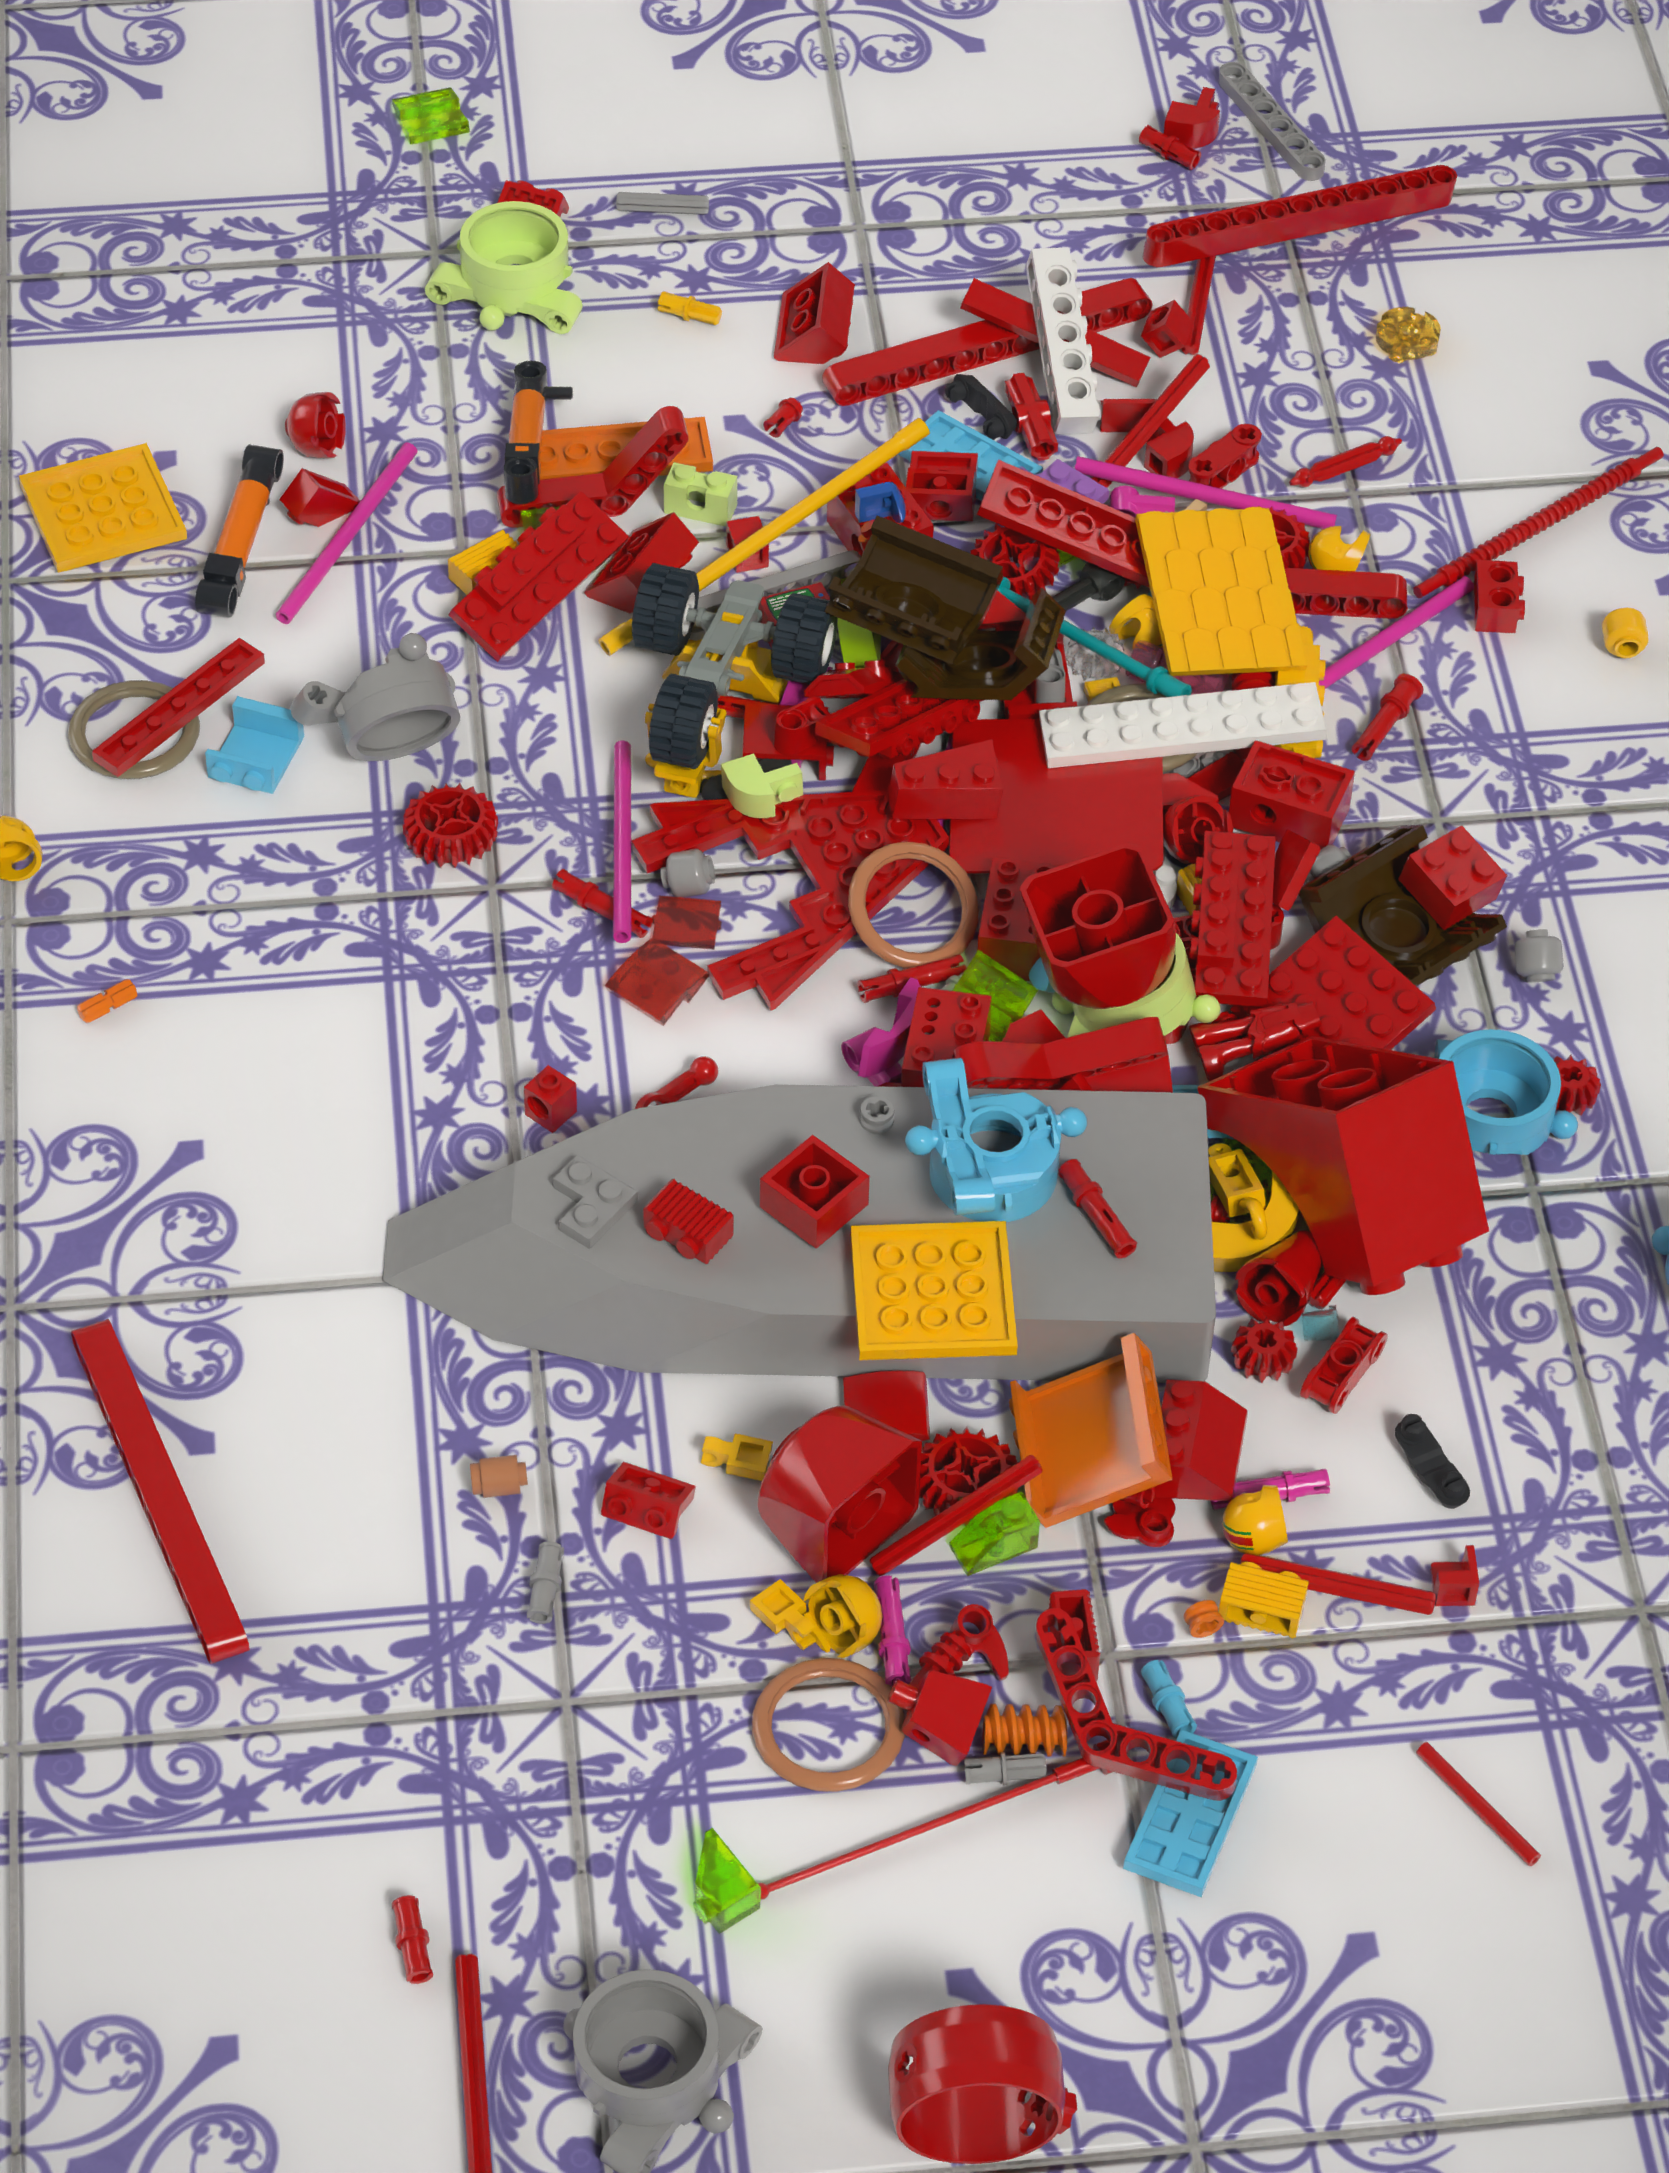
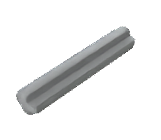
[616,192,709,215]

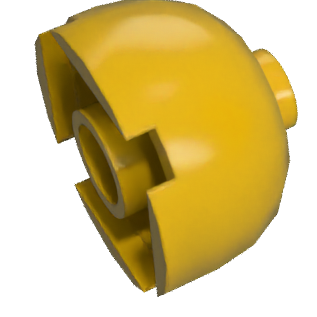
[803,1574,882,1658]

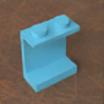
[205,696,305,794]

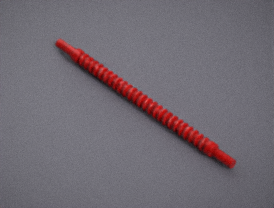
[1413,447,1664,598]

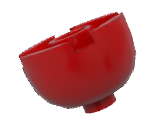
[285,392,346,458]
[1163,795,1233,865]

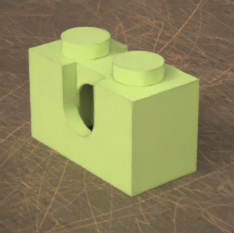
[664,462,738,527]

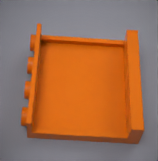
[1009,1333,1172,1528]

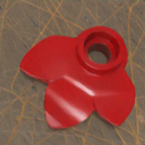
[1104,1497,1176,1547]

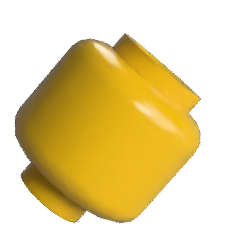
[1602,607,1648,658]

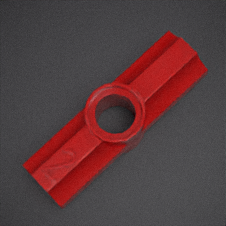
[1005,373,1058,461]

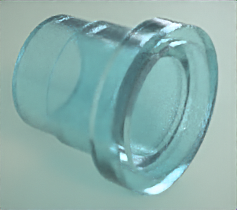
[1302,1305,1339,1344]

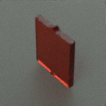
[652,895,722,950]

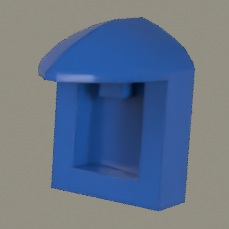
[855,482,906,523]

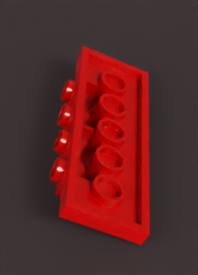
[977,459,1150,588]
[448,491,629,662]
[815,678,984,758]
[1189,831,1276,1007]

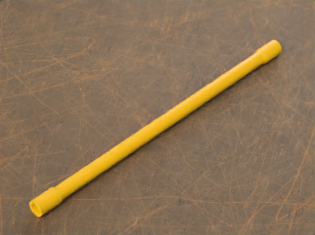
[598,418,930,656]

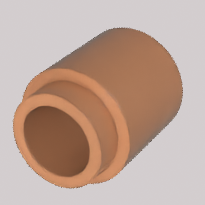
[470,1455,528,1498]

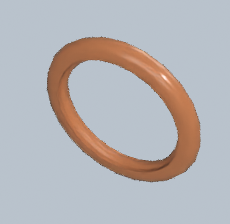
[848,842,979,969]
[752,1658,905,1792]

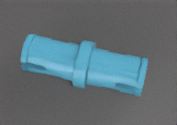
[1141,1660,1197,1738]

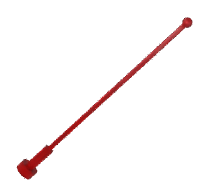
[753,1739,1113,1900]

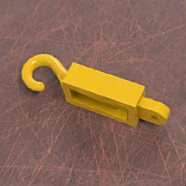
[1208,1143,1267,1240]

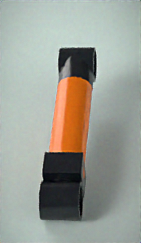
[503,360,573,504]
[195,444,284,617]

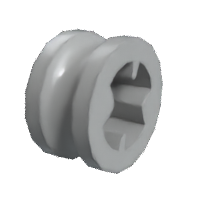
[860,1095,895,1134]

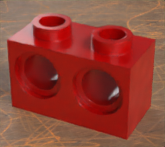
[1473,560,1525,633]

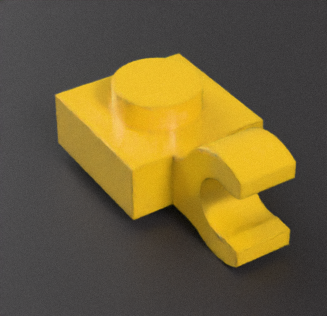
[701,1433,773,1481]
[750,1579,816,1650]

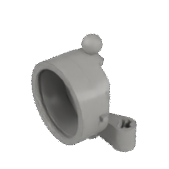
[290,633,461,761]
[563,1970,763,2173]

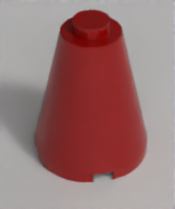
[1235,1230,1322,1326]

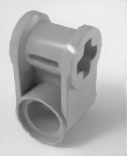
[1029,650,1065,703]

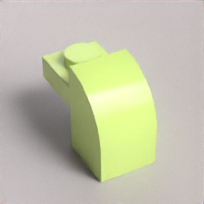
[721,753,803,818]

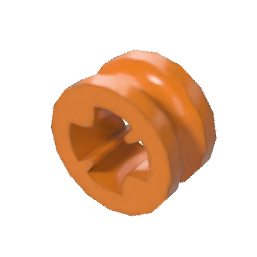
[1183,1600,1224,1638]

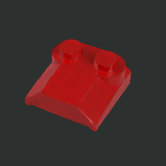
[804,660,898,699]

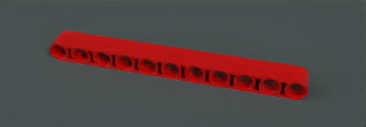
[1142,165,1457,267]
[822,278,1153,406]
[71,1319,250,1664]

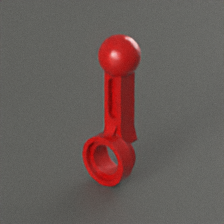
[635,1056,719,1109]

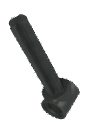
[1052,562,1125,611]

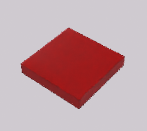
[1273,829,1321,911]

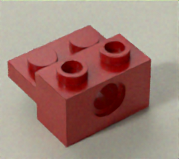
[906,451,978,521]

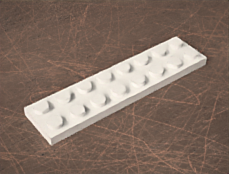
[1039,682,1327,768]

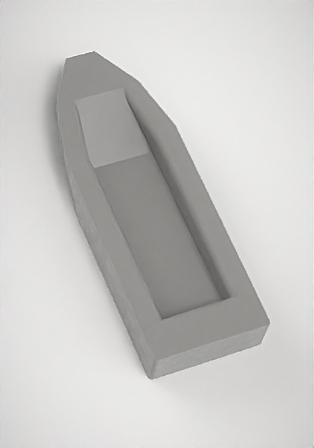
[383,1084,1216,1383]

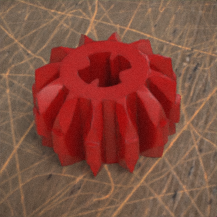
[1554,1054,1601,1116]
[1231,1317,1298,1383]

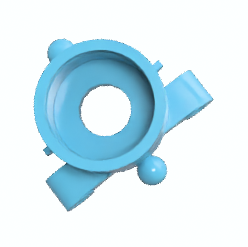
[1434,1029,1578,1155]
[905,1058,1087,1222]

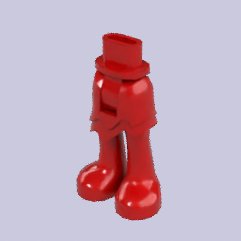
[1189,1001,1322,1082]

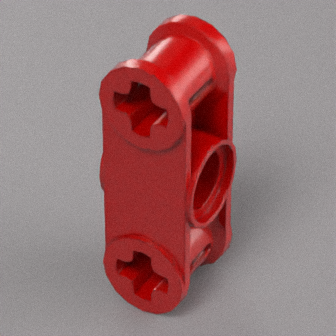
[1188,424,1262,489]
[1300,1317,1388,1414]

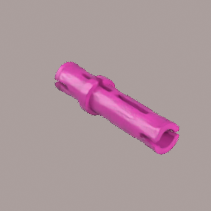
[1210,1468,1330,1510]
[874,1575,911,1687]

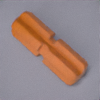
[77,979,138,1023]

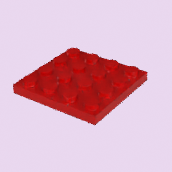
[1230,916,1436,1053]

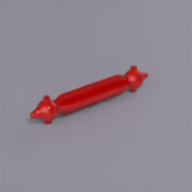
[1289,436,1402,488]

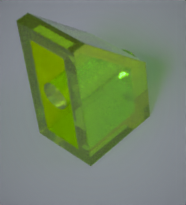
[949,1491,1040,1576]
[693,1828,761,1934]

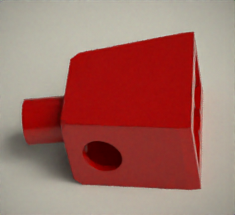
[887,1670,992,1766]

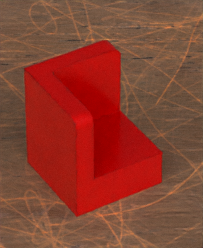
[1430,1545,1480,1606]

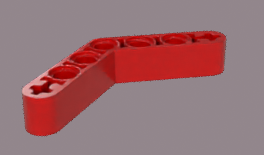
[496,406,688,528]
[953,1017,1168,1090]
[1036,1608,1237,1801]

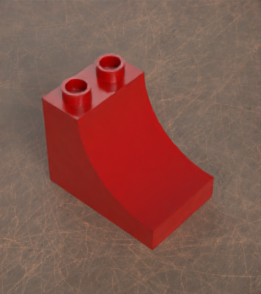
[1197,1036,1489,1295]

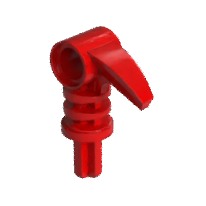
[908,1604,1009,1688]

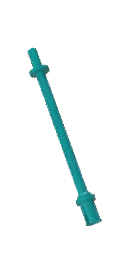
[998,577,1192,697]

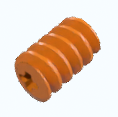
[982,1703,1067,1757]

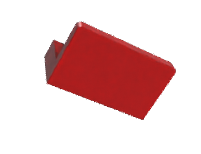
[1100,399,1157,432]

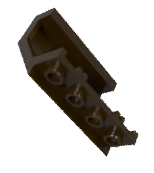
[824,515,1003,664]
[896,588,1066,700]
[1299,825,1507,987]

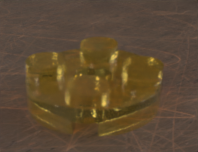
[1375,307,1441,363]

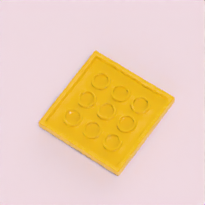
[19,443,187,573]
[850,1221,1018,1360]

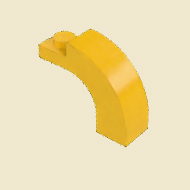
[1212,1171,1300,1272]

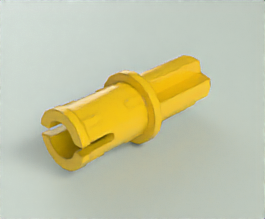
[657,291,722,325]

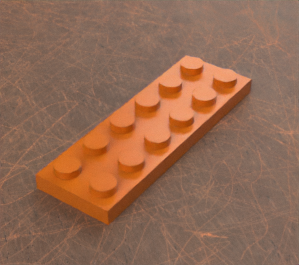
[540,417,713,480]

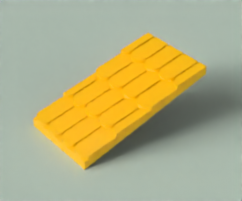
[1135,507,1308,676]

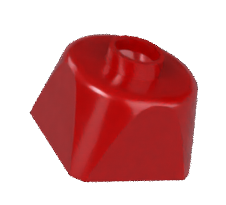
[1020,843,1176,1009]
[758,1406,922,1583]

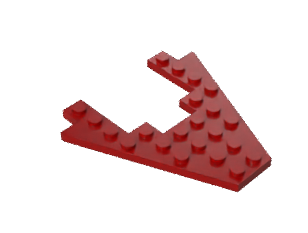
[631,790,949,1010]

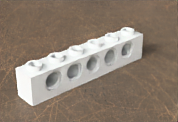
[1026,247,1102,434]

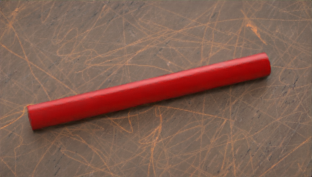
[1416,1742,1541,1866]

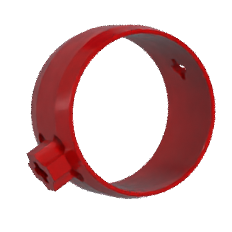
[888,2004,1077,2164]

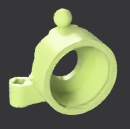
[425,201,583,334]
[1052,933,1220,1038]

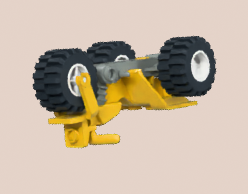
[632,563,838,798]

